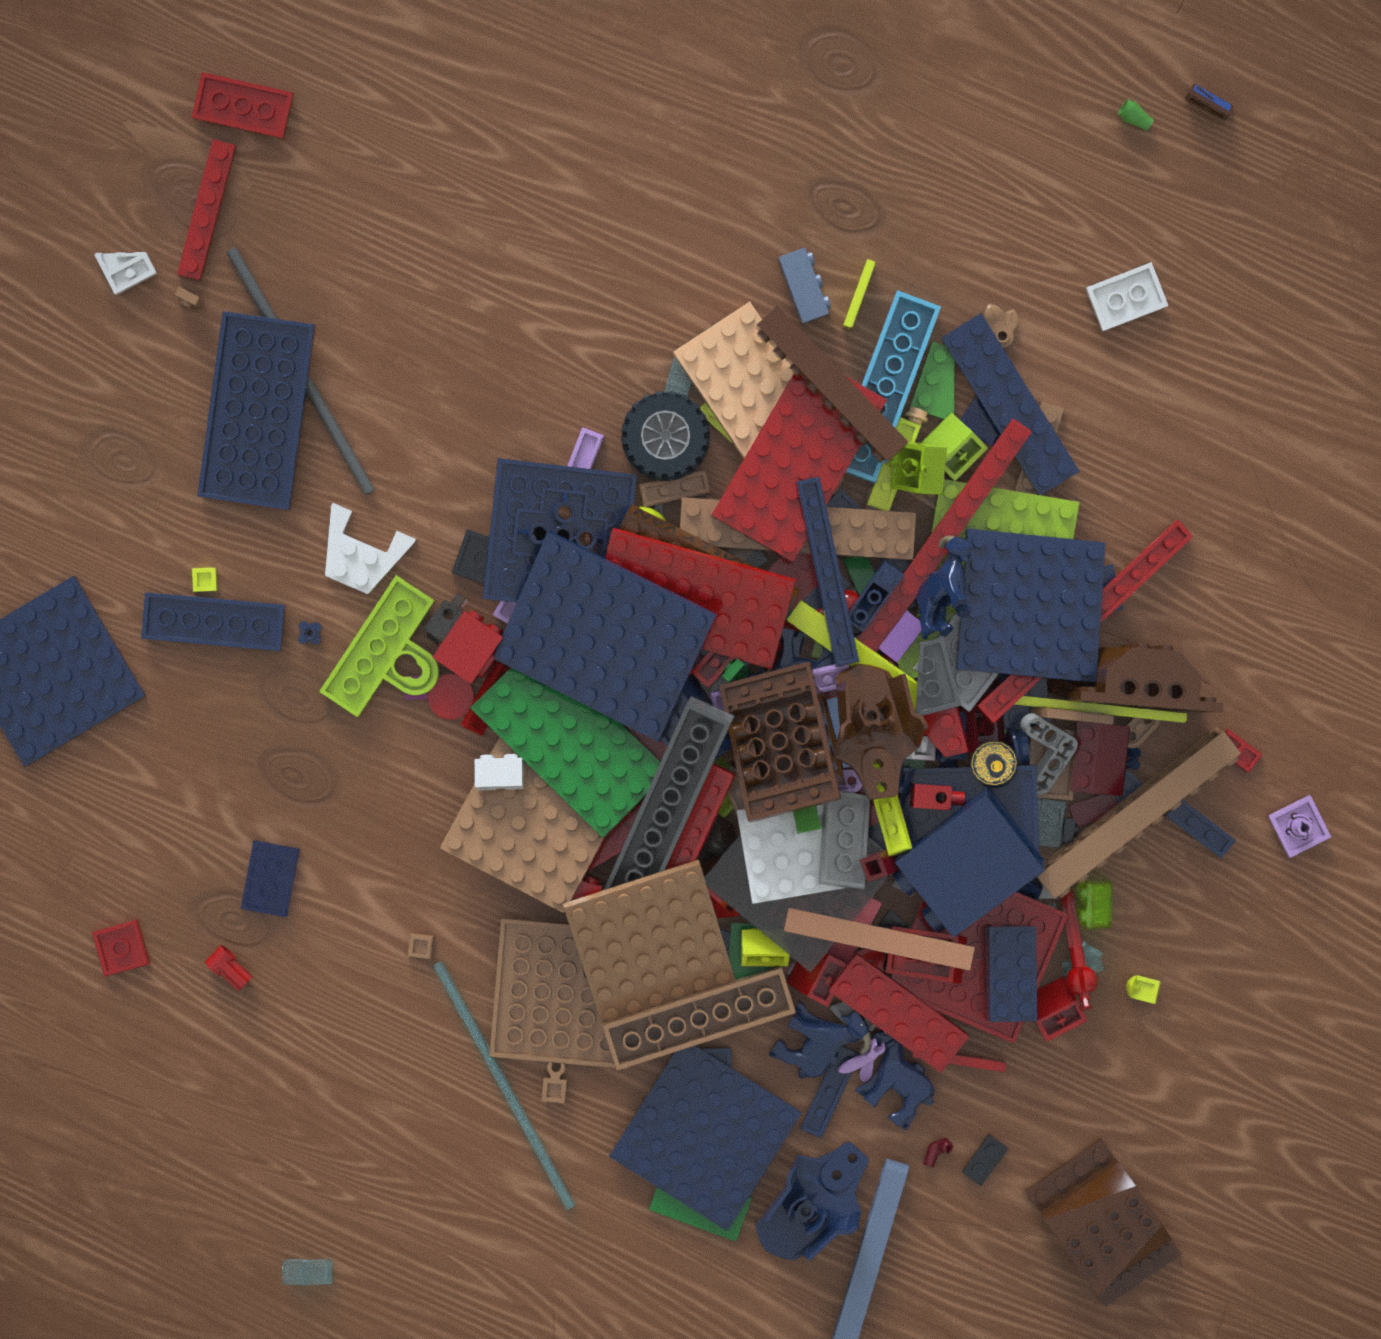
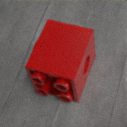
[432,610,504,684]

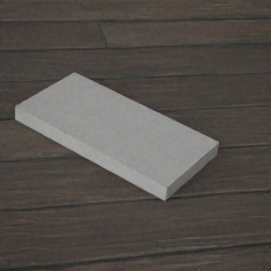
[819,791,870,890]

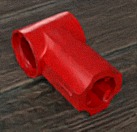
[205,945,253,992]

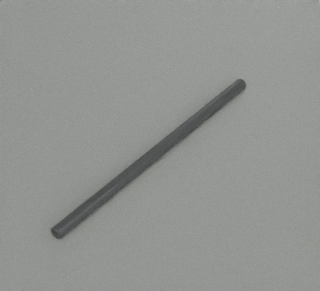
[227,247,375,495]

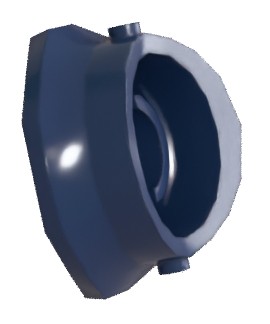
[1005,727,1030,766]

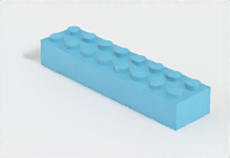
[845,290,941,484]

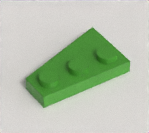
[910,342,954,420]

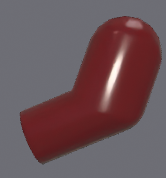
[923,1138,953,1167]

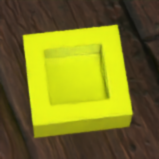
[192,568,218,592]

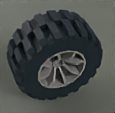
[621,391,710,481]

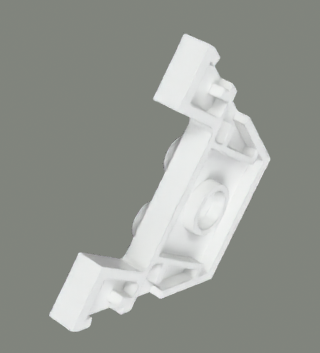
[325,503,417,594]

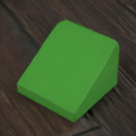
[793,806,821,834]

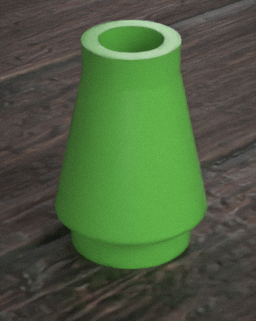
[1118,99,1154,131]

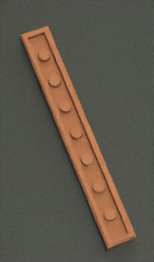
[784,908,975,971]

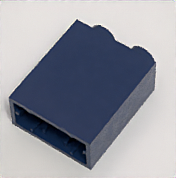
[892,787,1046,938]

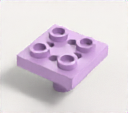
[1267,795,1331,858]

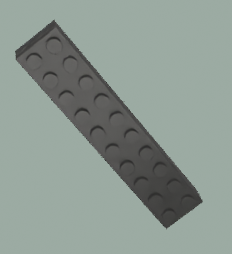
[603,696,734,891]

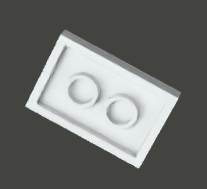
[1085,262,1168,332]

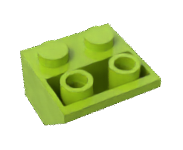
[921,413,988,481]

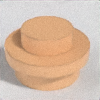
[905,407,928,425]

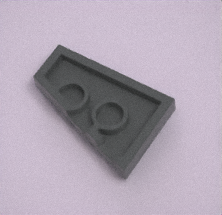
[915,636,961,716]

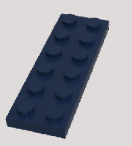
[141,592,286,651]

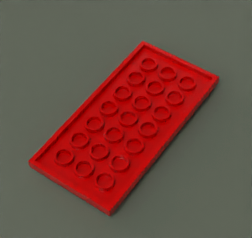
[711,374,887,563]
[605,528,796,669]

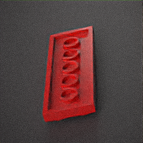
[828,952,969,1073]

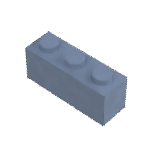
[778,248,831,325]

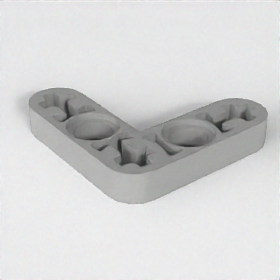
[1020,713,1078,795]

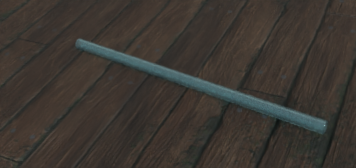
[432,961,576,1210]

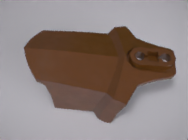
[834,664,928,800]

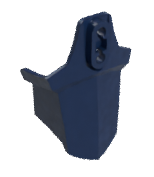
[755,1142,869,1261]

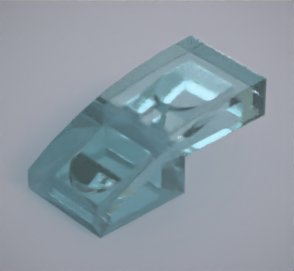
[282,1259,332,1285]

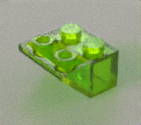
[1077,879,1112,930]

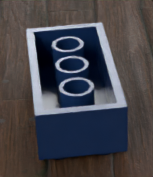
[985,925,1037,1022]

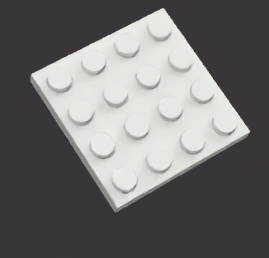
[737,804,845,904]

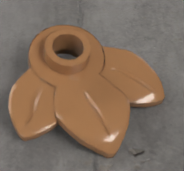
[984,304,1018,348]

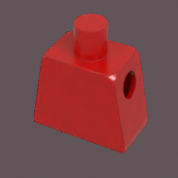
[909,783,965,810]

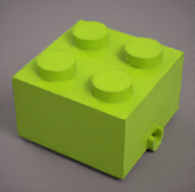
[890,442,947,495]

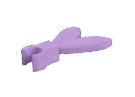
[839,1038,885,1082]

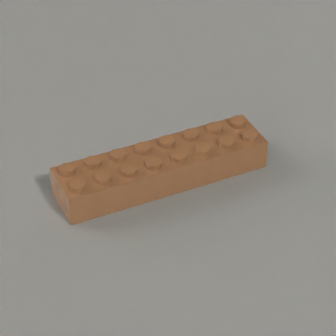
[602,966,796,1071]

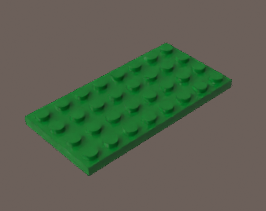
[470,668,660,839]

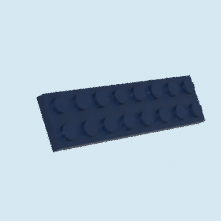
[941,313,1080,495]

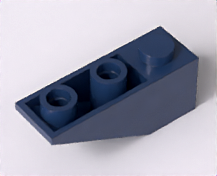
[849,559,904,632]

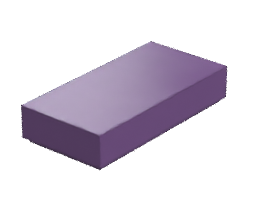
[878,611,922,662]

